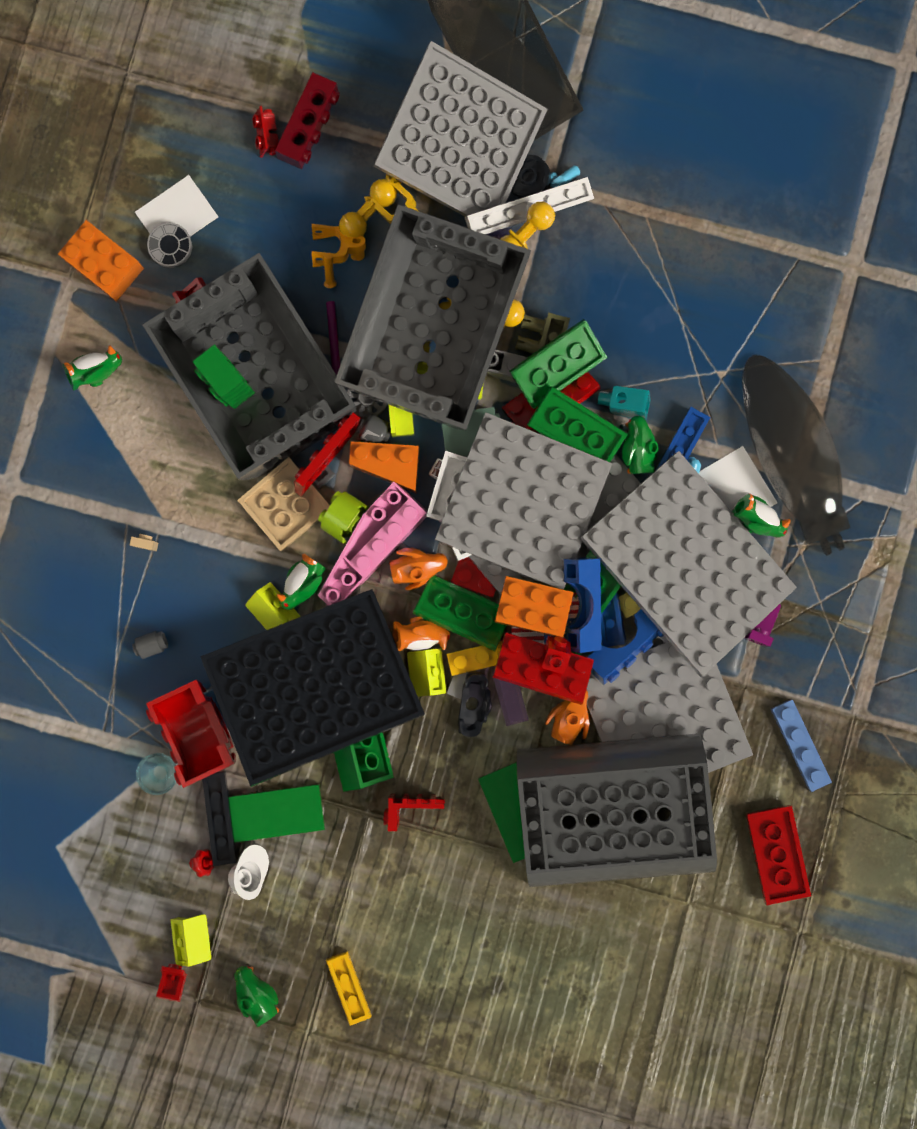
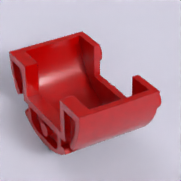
[146,679,236,788]

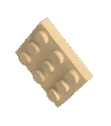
[237,457,330,552]

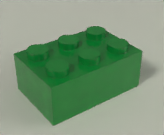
[192,344,255,409]

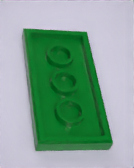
[509,319,607,409]
[527,386,628,462]
[413,575,507,651]
[478,762,525,863]
[229,784,325,843]

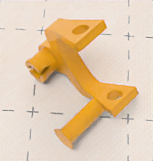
[312,224,366,288]

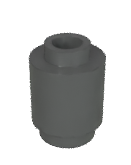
[132,631,168,659]

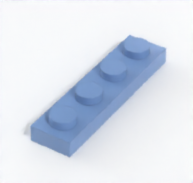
[771,699,832,792]

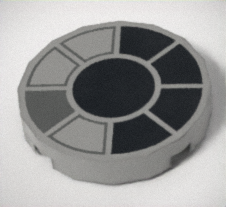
[147,222,193,268]

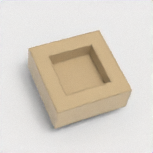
[130,534,159,552]

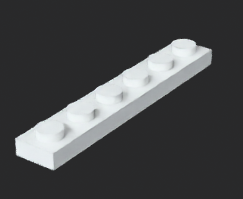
[465,177,594,234]

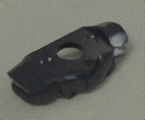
[458,671,492,737]

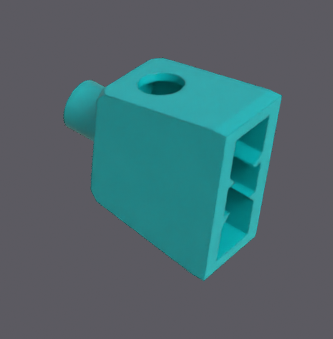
[598,386,651,420]

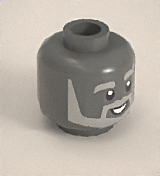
[357,414,391,444]

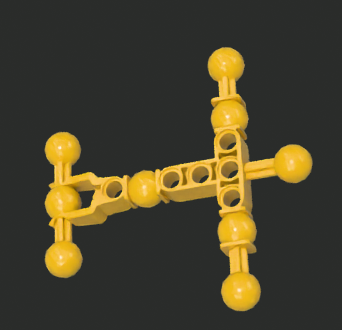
[339,174,555,353]

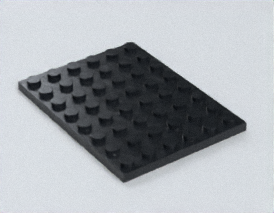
[200,589,425,787]

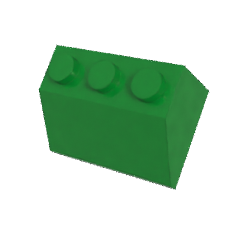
[334,733,394,792]

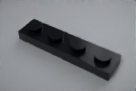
[202,771,237,866]

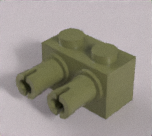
[515,312,570,354]

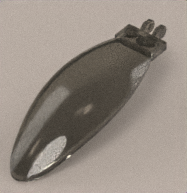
[742,355,851,556]

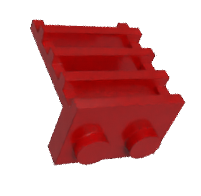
[383,793,445,831]

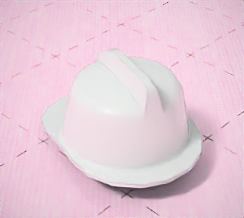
[228,845,269,900]

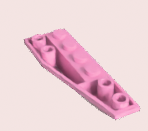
[318,482,427,606]

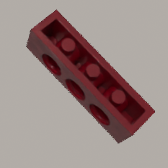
[275,72,340,170]

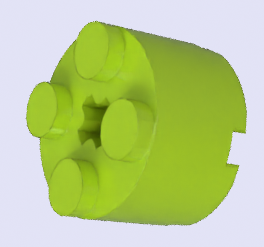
[318,491,369,544]

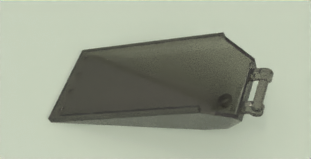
[428,0,583,140]

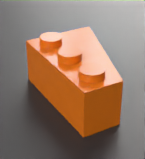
[349,441,419,494]

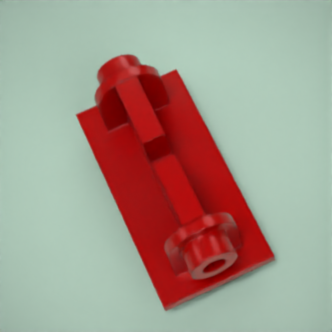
[252,106,279,158]

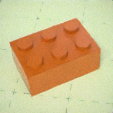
[58,220,144,302]
[495,576,574,637]

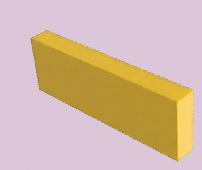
[326,951,372,1026]

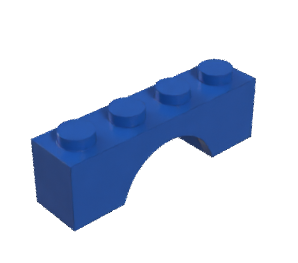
[564,557,602,653]
[587,609,664,685]

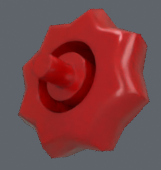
[189,849,215,877]

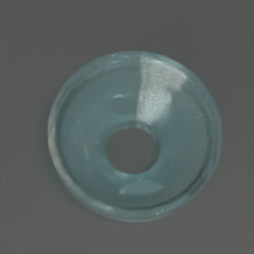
[136,753,177,795]

